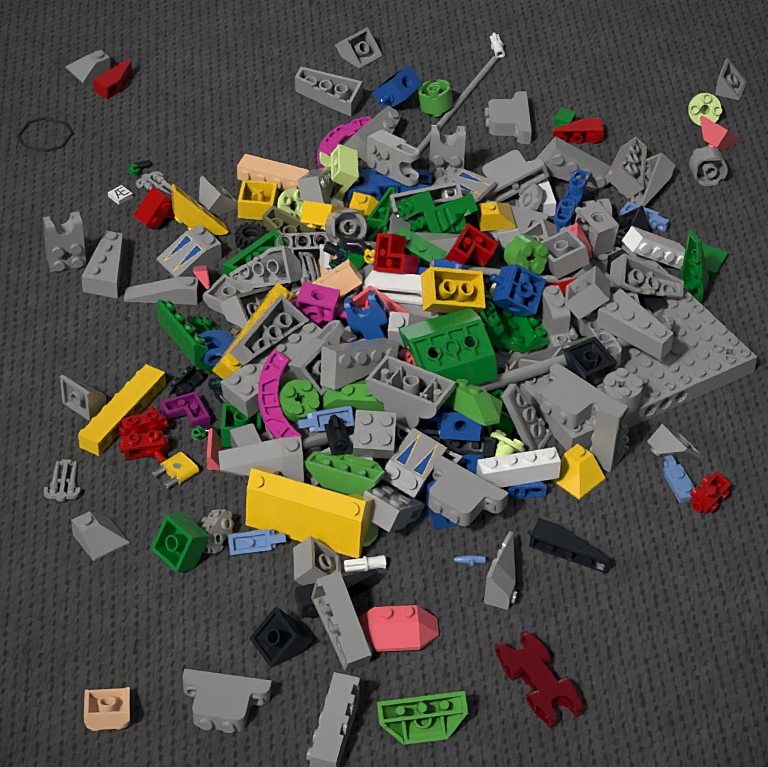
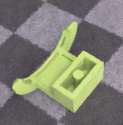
[319,144,359,201]

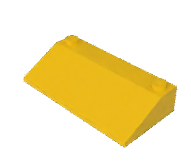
[246,466,374,559]

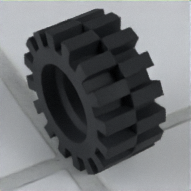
[235,222,267,250]

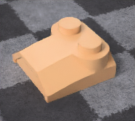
[84,687,130,731]

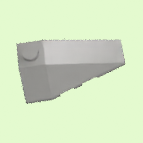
[124,277,201,305]

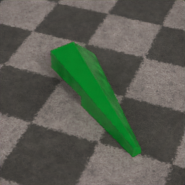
[365,187,396,242]

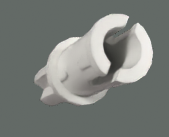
[490,33,505,58]
[344,555,386,572]

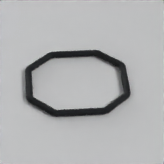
[17,117,74,152]

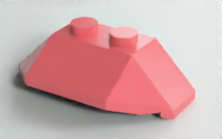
[358,605,439,652]

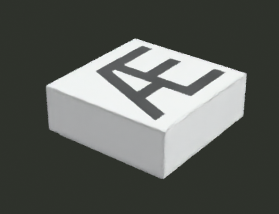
[108,185,133,205]

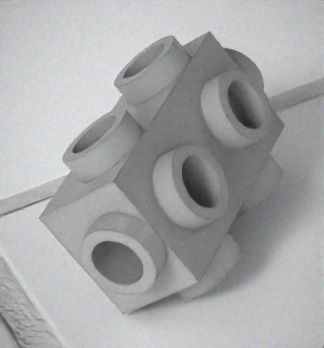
[200,509,235,554]

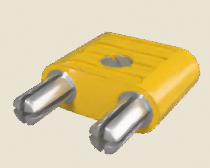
[152,452,199,489]

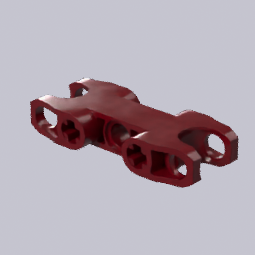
[495,631,583,728]

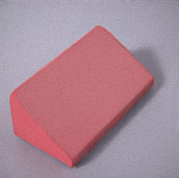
[193,265,210,289]
[207,428,224,470]

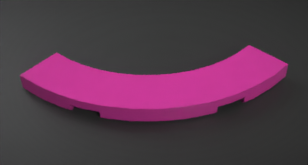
[317,116,372,168]
[258,349,302,439]

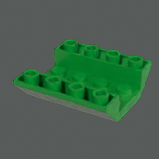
[478,281,550,353]
[157,299,243,375]
[398,307,498,386]

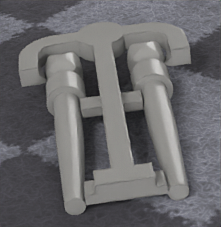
[136,171,172,195]
[298,252,320,283]
[43,459,80,502]

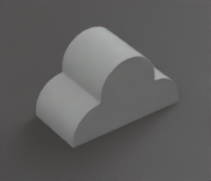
[366,355,456,428]

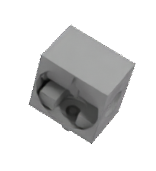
[575,202,619,258]

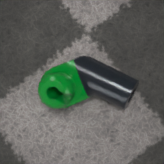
[129,159,150,176]
[191,425,220,440]

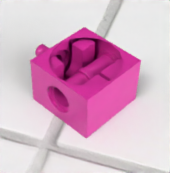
[296,282,347,329]

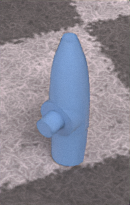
[454,555,486,566]

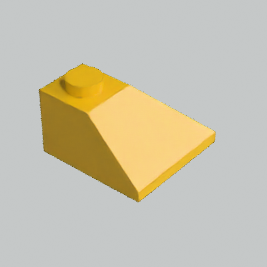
[475,202,516,231]
[551,443,606,500]

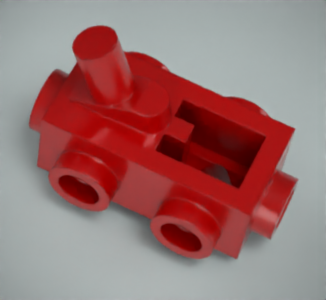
[119,406,168,439]
[119,430,168,464]
[689,471,732,514]

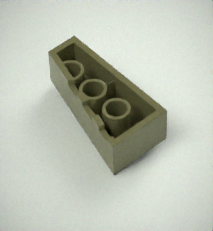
[262,205,325,270]

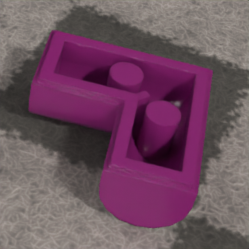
[160,392,210,428]

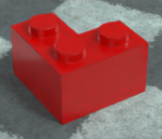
[133,186,176,230]
[444,223,499,267]
[373,233,419,275]

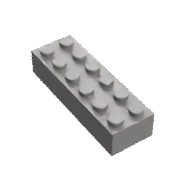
[221,321,322,418]

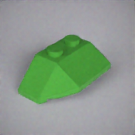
[318,375,385,414]
[444,379,503,426]
[304,451,385,495]
[376,691,468,745]

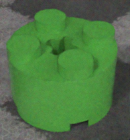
[418,79,454,117]
[504,234,548,274]
[278,379,320,424]

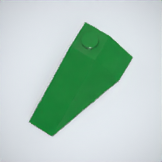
[680,230,709,304]

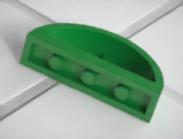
[223,230,284,277]

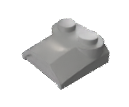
[203,274,254,314]

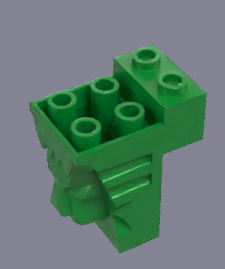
[397,190,478,234]

